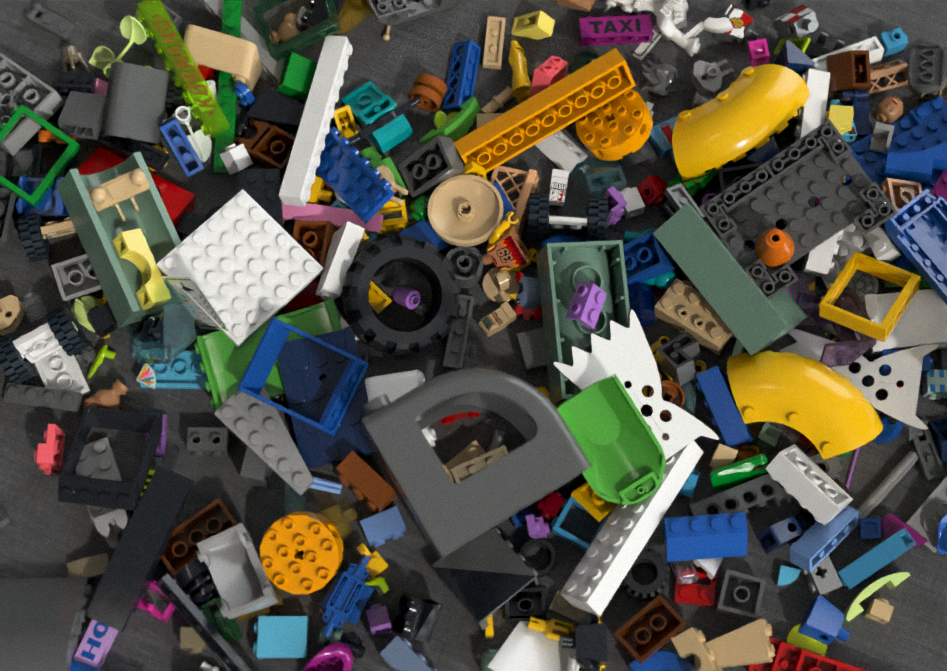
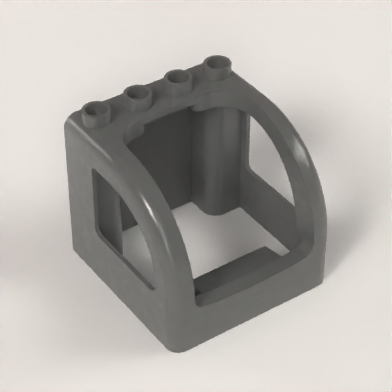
[361,369,592,560]

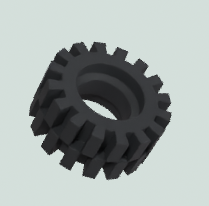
[166,81,188,115]

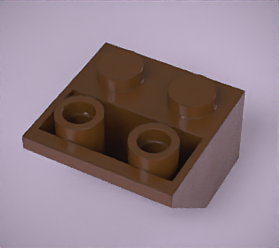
[826,50,871,93]

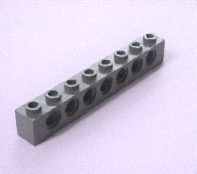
[687,453,843,516]

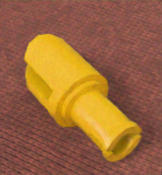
[528,616,574,642]

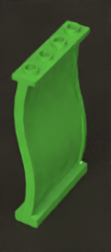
[194,298,342,410]

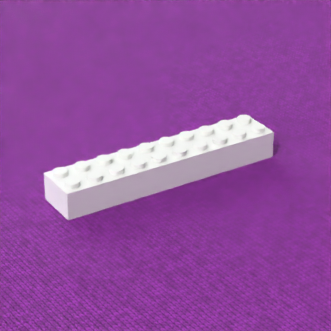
[560,433,704,616]

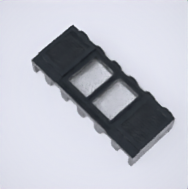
[0,142,71,186]

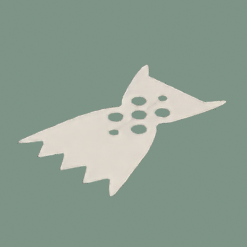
[553,309,719,460]
[780,329,939,430]

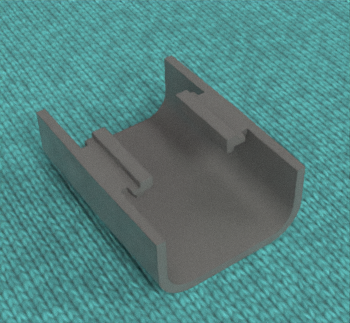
[101,62,169,145]

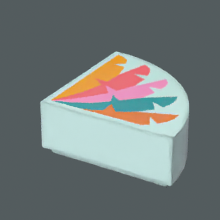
[136,363,157,390]

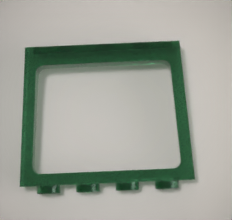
[253,0,341,61]

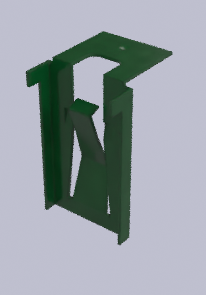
[201,598,243,644]

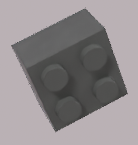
[714,569,766,622]

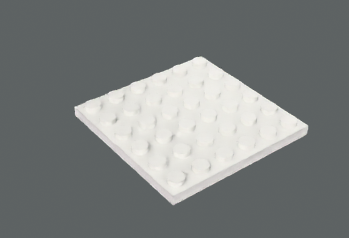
[156,189,324,348]

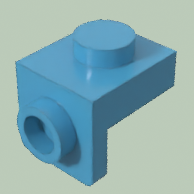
[678,467,699,498]

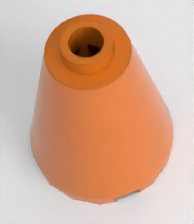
[755,228,794,267]

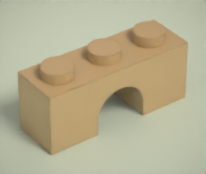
[671,627,723,671]

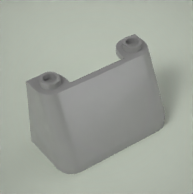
[196,523,278,619]

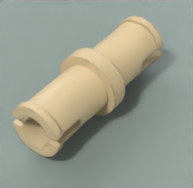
[480,86,514,113]

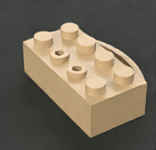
[654,278,734,356]

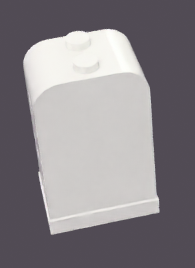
[858,289,947,359]

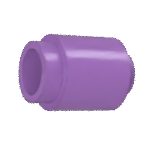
[392,285,421,309]

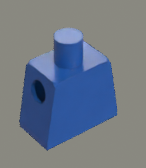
[798,594,851,644]

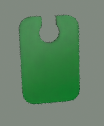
[709,454,769,492]

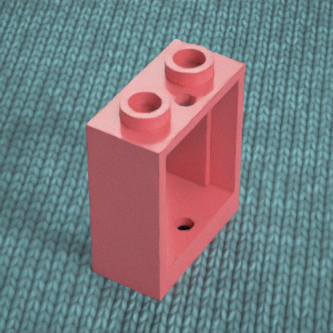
[529,56,569,98]

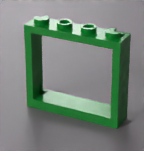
[0,104,80,208]

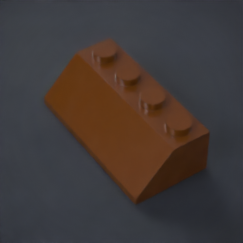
[161,498,238,577]

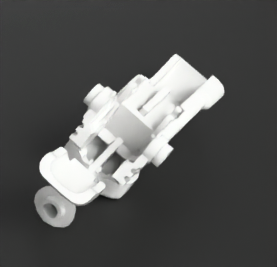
[605,0,733,57]

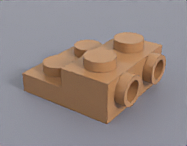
[879,178,922,211]

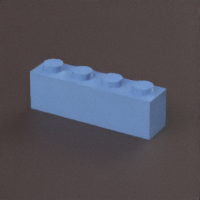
[789,505,859,573]

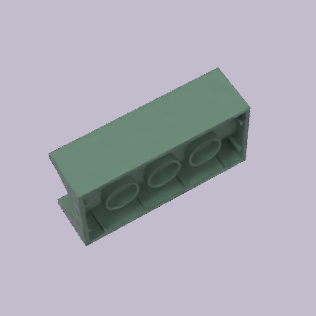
[58,151,184,328]
[653,199,808,355]
[536,240,632,404]

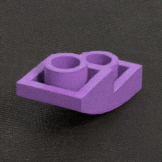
[526,514,550,540]

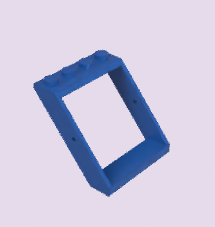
[237,317,369,436]

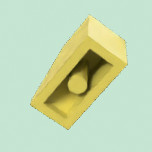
[511,10,555,40]

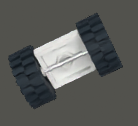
[527,193,608,242]
[0,305,89,385]

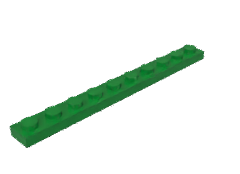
[214,0,243,175]

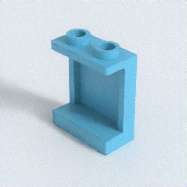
[253,616,309,660]

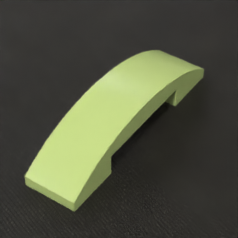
[843,572,910,624]

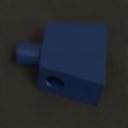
[757,516,807,554]

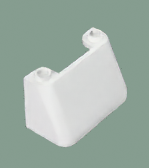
[365,370,436,447]

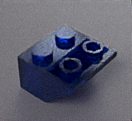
[627,282,656,327]

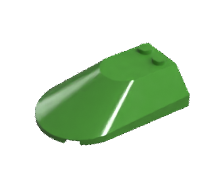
[556,374,666,505]

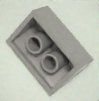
[51,254,102,302]

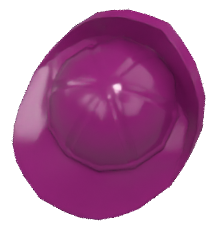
[303,642,353,671]

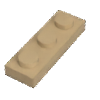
[483,16,506,69]

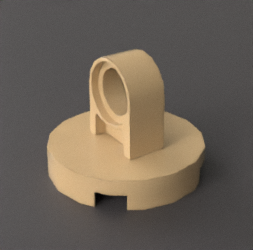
[482,267,520,305]

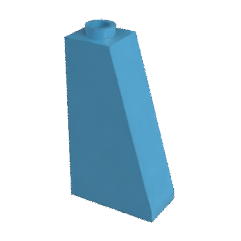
[838,528,917,589]

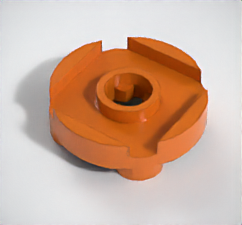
[38,130,76,144]

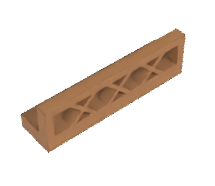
[839,59,908,101]

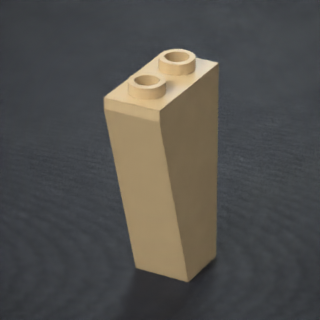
[694,619,775,670]

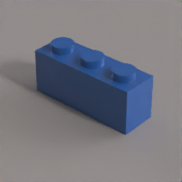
[159,116,204,177]

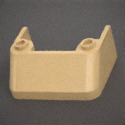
[180,24,262,94]

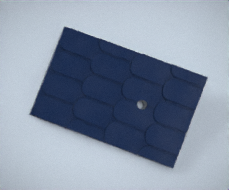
[278,328,375,469]

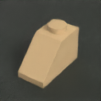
[708,443,738,471]

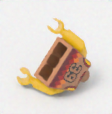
[481,211,538,272]

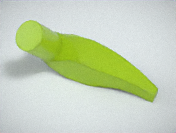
[87,345,116,378]
[365,576,390,594]

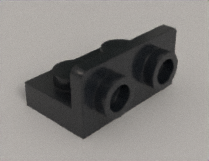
[54,71,97,96]

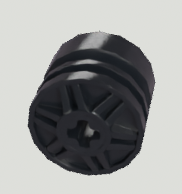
[174,558,219,607]

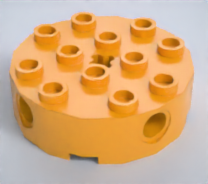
[576,89,653,161]
[260,511,343,594]

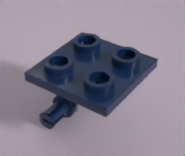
[840,89,870,136]

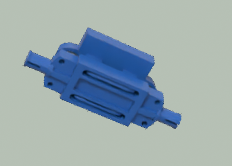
[319,554,374,638]

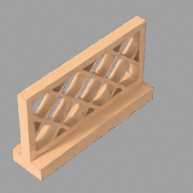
[490,166,539,238]

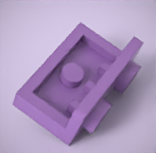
[605,186,627,228]
[566,282,607,329]

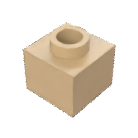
[865,598,894,624]

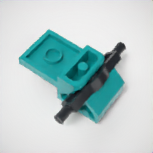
[340,80,421,153]

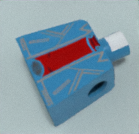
[647,115,678,163]

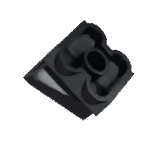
[393,592,442,643]

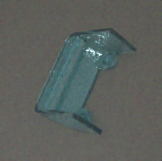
[133,304,196,364]

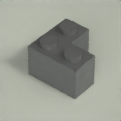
[655,331,701,386]

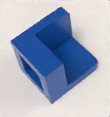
[510,507,532,528]

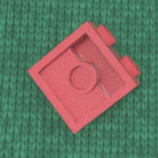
[34,424,65,475]

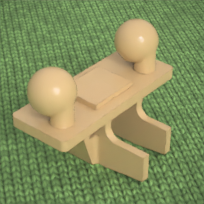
[87,168,150,222]

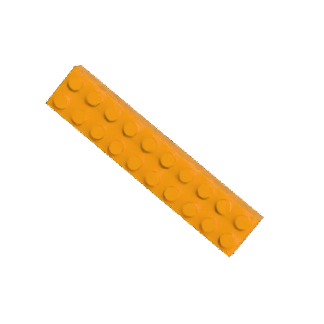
[454,48,636,173]

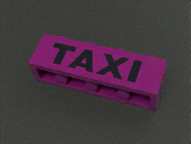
[578,14,653,46]

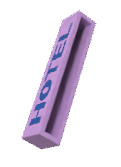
[72,618,119,669]

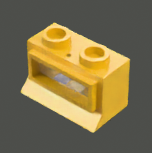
[376,199,408,234]

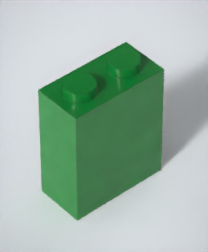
[277,52,318,102]

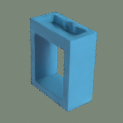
[550,496,609,552]

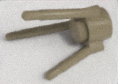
[62,46,92,73]

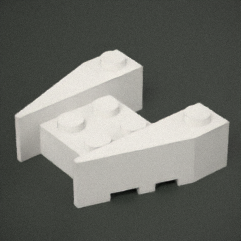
[822,224,902,290]

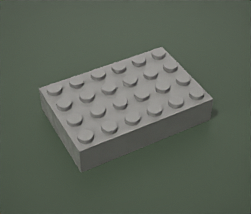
[0,53,64,156]

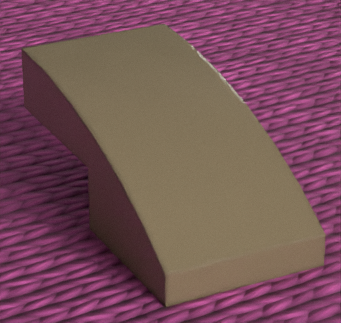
[67,553,111,579]

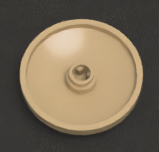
[428,175,504,247]

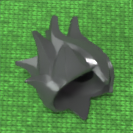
[639,60,679,95]

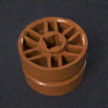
[408,73,447,111]
[647,380,685,421]

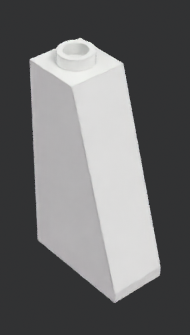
[316,221,365,300]

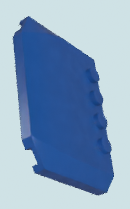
[885,189,947,305]

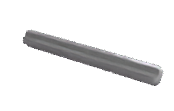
[858,451,919,526]

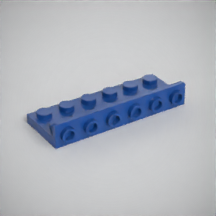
[316,126,395,223]

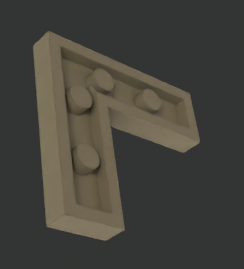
[450,445,509,483]

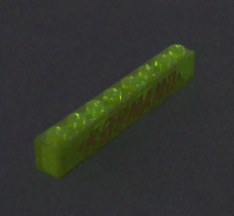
[136,0,230,139]

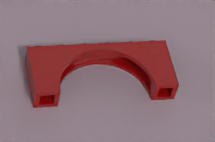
[77,147,196,229]

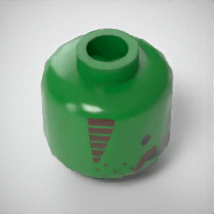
[410,195,431,222]

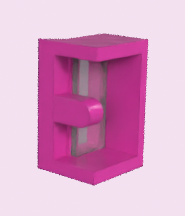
[138,579,176,624]

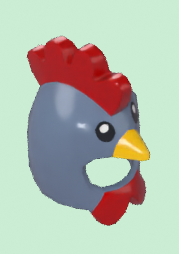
[508,271,542,321]

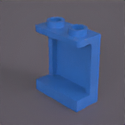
[16,176,69,217]

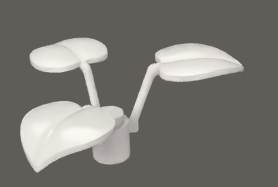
[161,80,218,162]

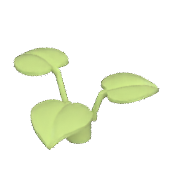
[89,15,152,78]

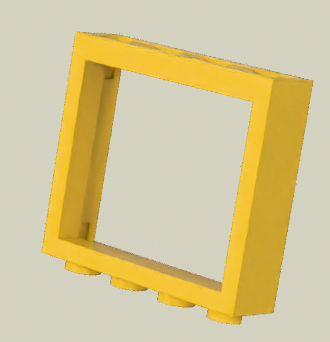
[818,251,921,342]

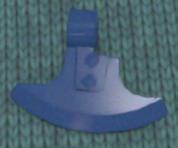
[873,410,903,444]

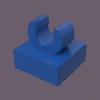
[859,518,881,539]

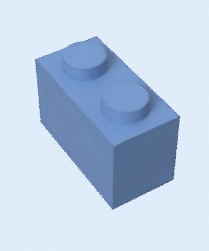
[360,506,406,547]

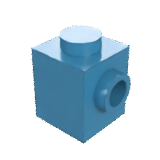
[878,27,908,57]

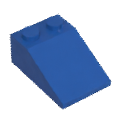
[623,230,676,285]

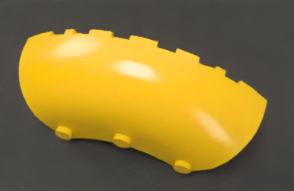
[672,64,810,181]
[727,351,883,460]

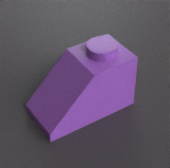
[366,604,393,637]

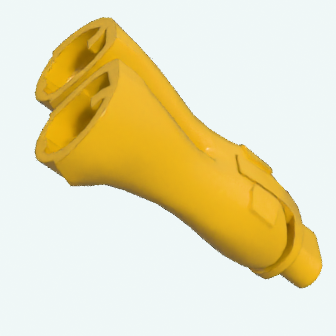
[508,41,532,103]

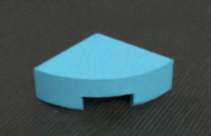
[776,565,801,586]

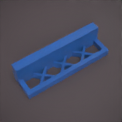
[442,40,482,111]

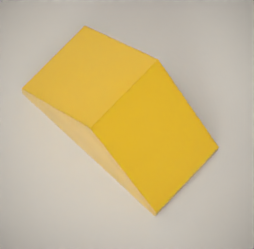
[333,104,358,139]

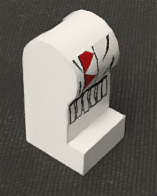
[549,169,569,207]

